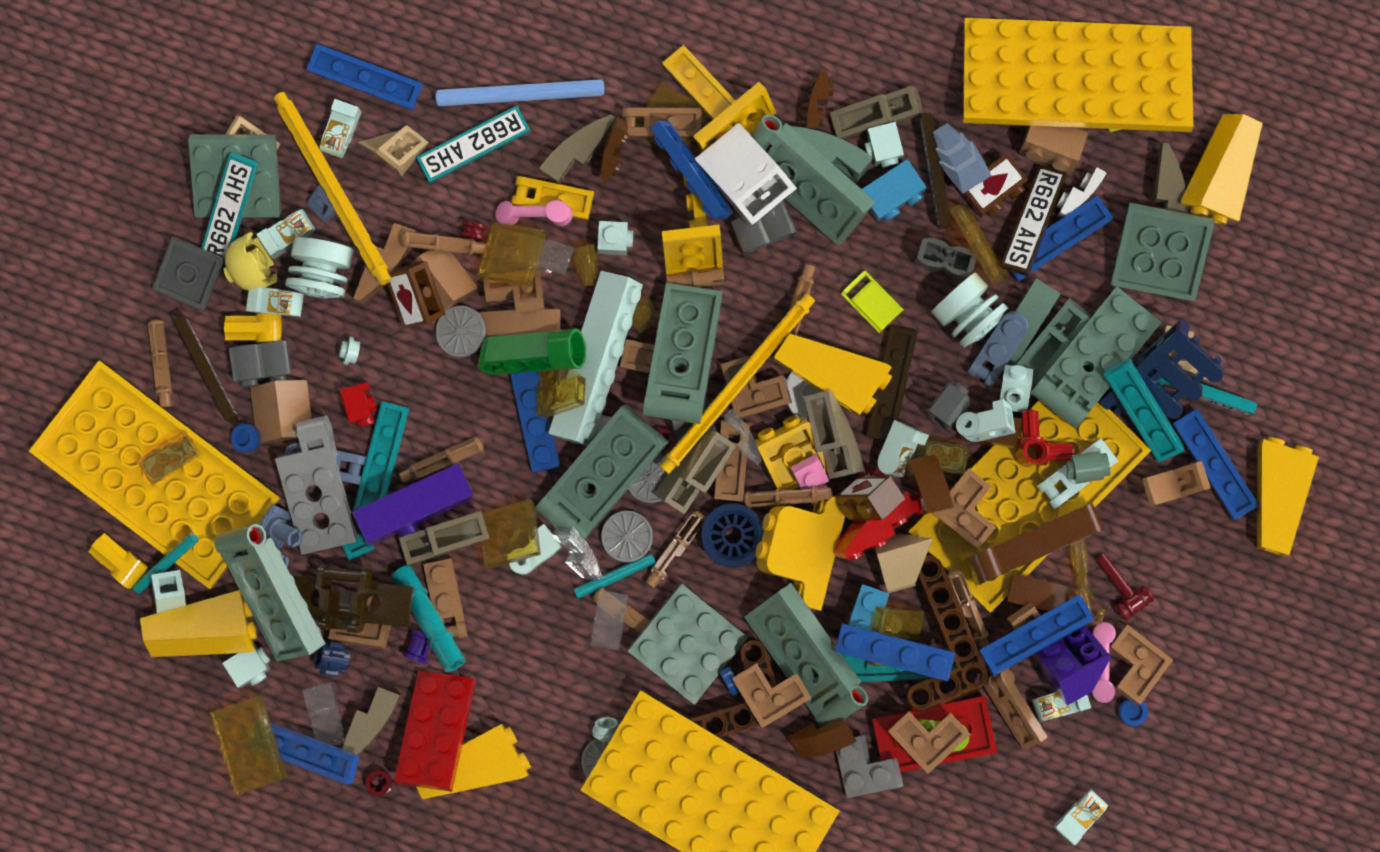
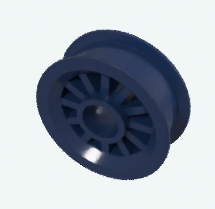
[701,504,764,568]

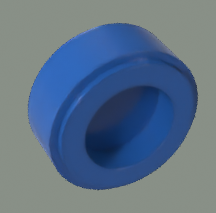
[231,424,261,453]
[720,666,740,696]
[1118,699,1148,726]

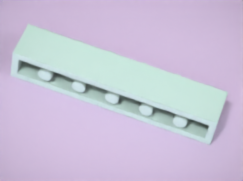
[548,271,643,446]

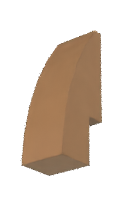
[353,223,417,304]
[478,309,561,338]

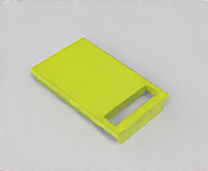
[841,270,904,333]

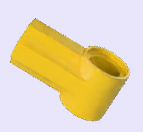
[224,313,282,343]
[88,533,148,590]

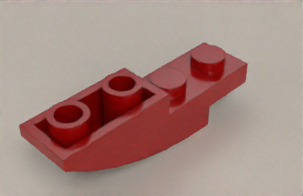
[833,490,923,561]

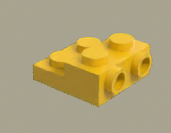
[753,415,828,490]

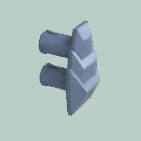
[933,123,991,194]
[259,504,302,567]

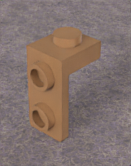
[1143,461,1211,506]

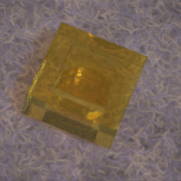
[632,295,660,335]

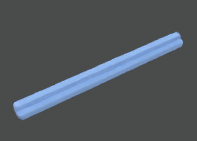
[436,80,604,106]

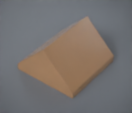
[410,249,478,322]
[250,380,312,444]

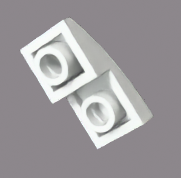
[1056,168,1107,219]

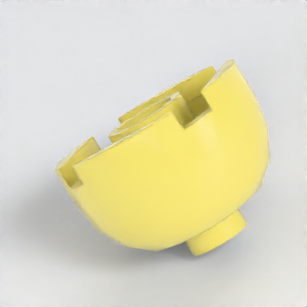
[223,232,277,291]

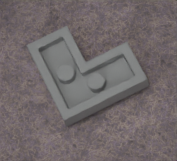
[837,735,903,798]

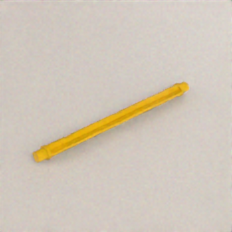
[274,92,392,285]
[659,293,815,475]

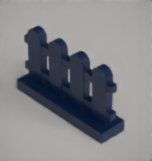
[1099,318,1223,435]

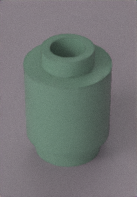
[1066,451,1110,484]

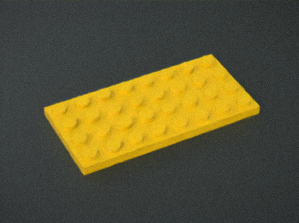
[963,18,1193,132]
[29,361,281,590]
[908,400,1151,613]
[580,690,840,852]

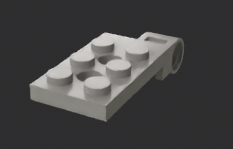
[275,415,358,555]

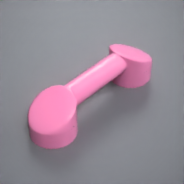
[495,200,573,227]
[1092,622,1116,703]

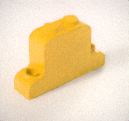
[755,496,845,611]

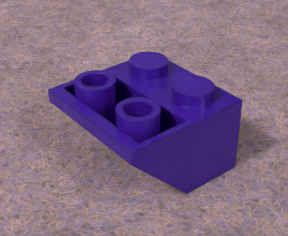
[1034,626,1111,706]

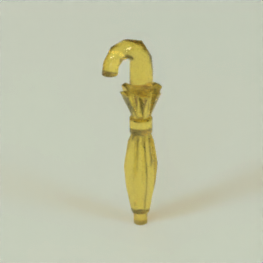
[1071,539,1105,626]

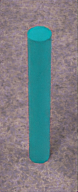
[132,533,199,594]
[574,553,656,599]

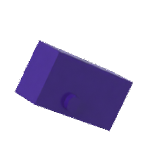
[353,463,473,548]

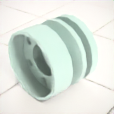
[285,237,354,299]
[931,272,1008,348]

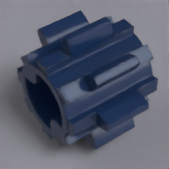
[313,641,350,677]

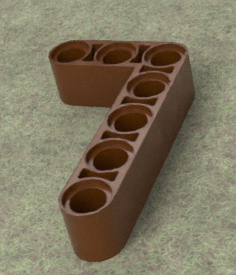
[964,503,1104,586]
[906,556,988,713]
[689,640,779,738]

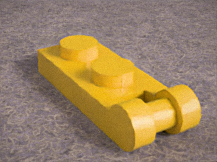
[511,176,594,221]

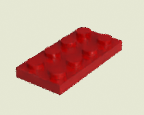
[394,671,476,792]
[872,696,997,772]

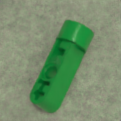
[477,329,586,375]

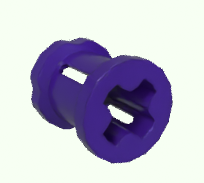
[403,629,430,664]

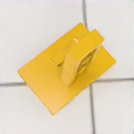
[662,45,776,153]
[662,157,723,275]

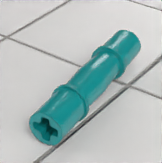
[391,565,465,672]

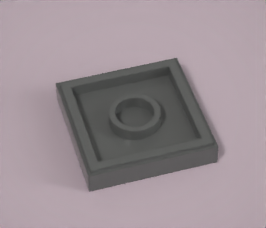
[152,236,225,311]

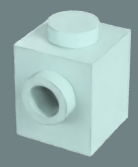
[864,122,904,168]
[598,221,633,256]
[999,365,1033,412]
[151,570,186,613]
[223,645,271,688]

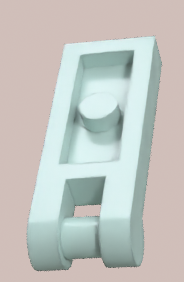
[1037,438,1118,509]

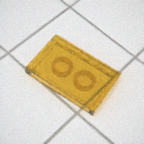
[950,205,1009,285]
[210,695,287,795]

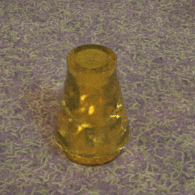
[571,244,598,287]

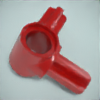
[1016,410,1074,467]

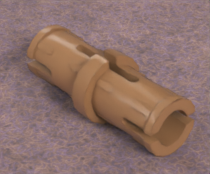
[666,267,725,288]

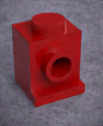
[340,382,377,428]

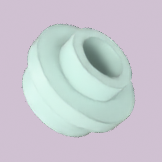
[339,336,360,365]
[592,717,619,742]

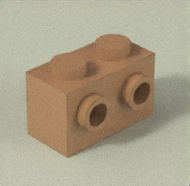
[1019,126,1089,173]

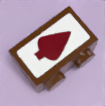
[960,153,1028,219]
[387,261,446,329]
[835,476,905,520]

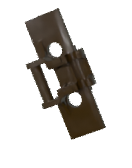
[293,565,414,633]

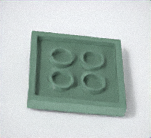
[188,135,281,217]
[1111,203,1215,301]
[627,583,748,705]

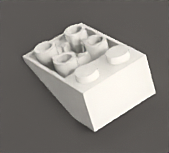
[694,123,797,226]

